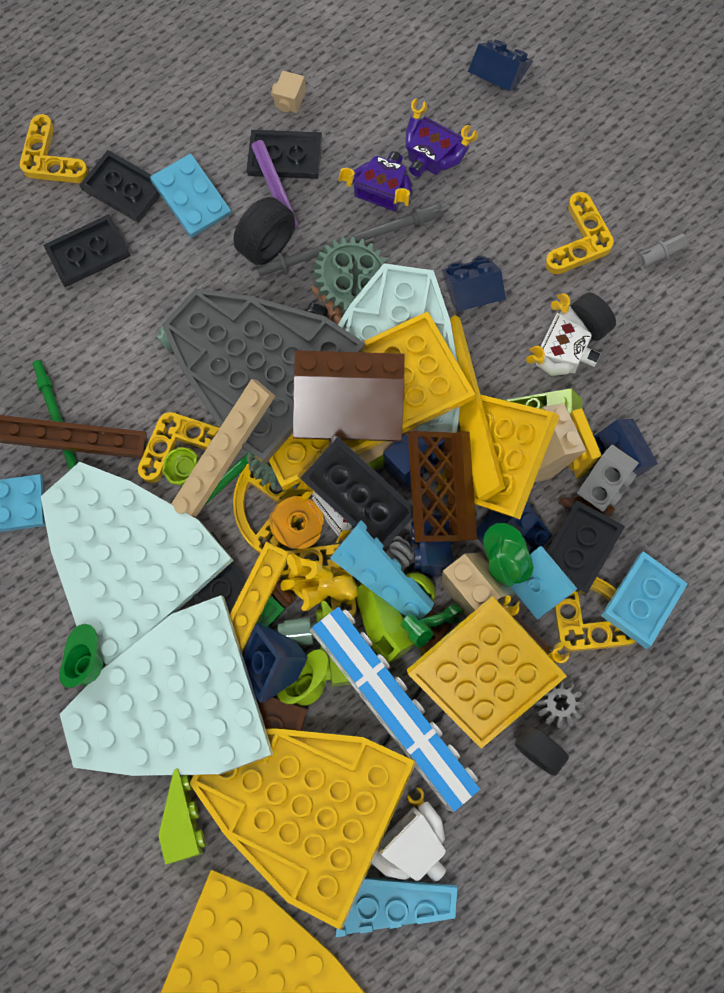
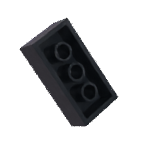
[297,436,413,550]

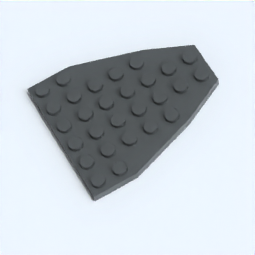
[162,289,366,465]

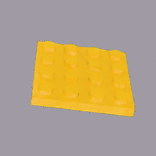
[436,395,560,519]
[407,595,567,749]

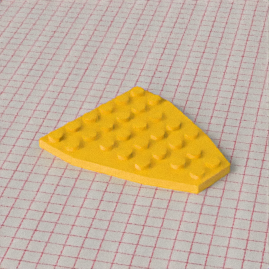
[189,729,416,930]
[161,870,365,993]

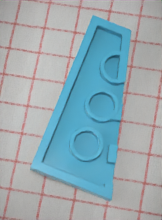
[330,520,434,620]
[336,877,457,937]

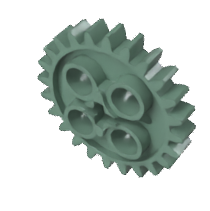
[312,237,387,314]

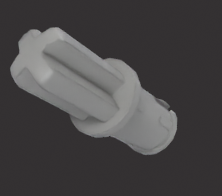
[638,234,688,268]

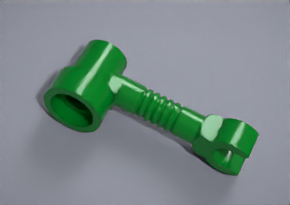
[401,603,464,647]

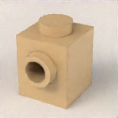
[271,70,306,113]

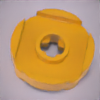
[269,496,324,549]

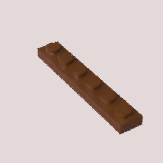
[0,415,147,459]

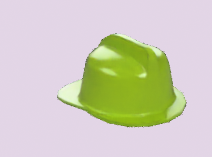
[277,649,329,705]

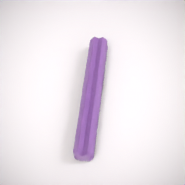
[252,140,299,229]

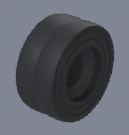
[571,292,616,341]
[514,726,569,776]

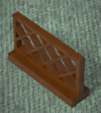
[408,431,477,542]

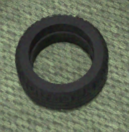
[233,197,295,265]

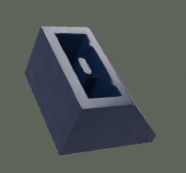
[468,39,533,91]
[442,256,506,312]
[590,419,658,491]
[383,435,445,490]
[476,502,552,554]
[411,514,453,577]

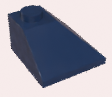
[242,623,308,702]

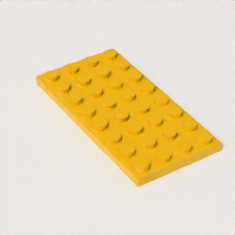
[269,311,476,491]

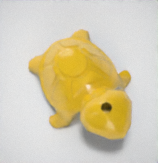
[280,553,358,611]

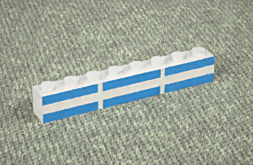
[310,607,481,812]

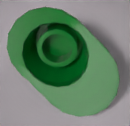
[483,523,534,587]
[59,624,103,688]

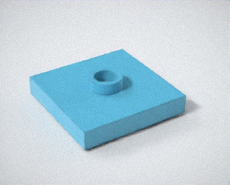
[510,546,577,620]

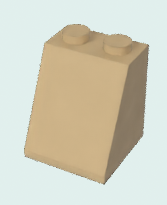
[535,403,586,482]
[441,552,516,617]

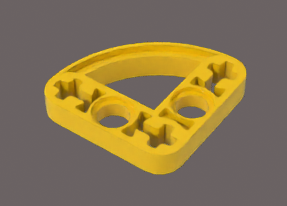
[233,463,309,554]
[554,577,636,652]

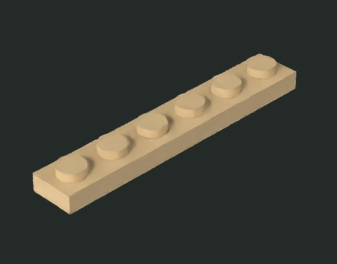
[171,379,275,518]

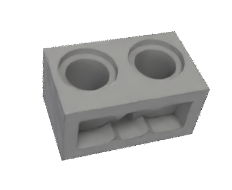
[577,445,639,512]

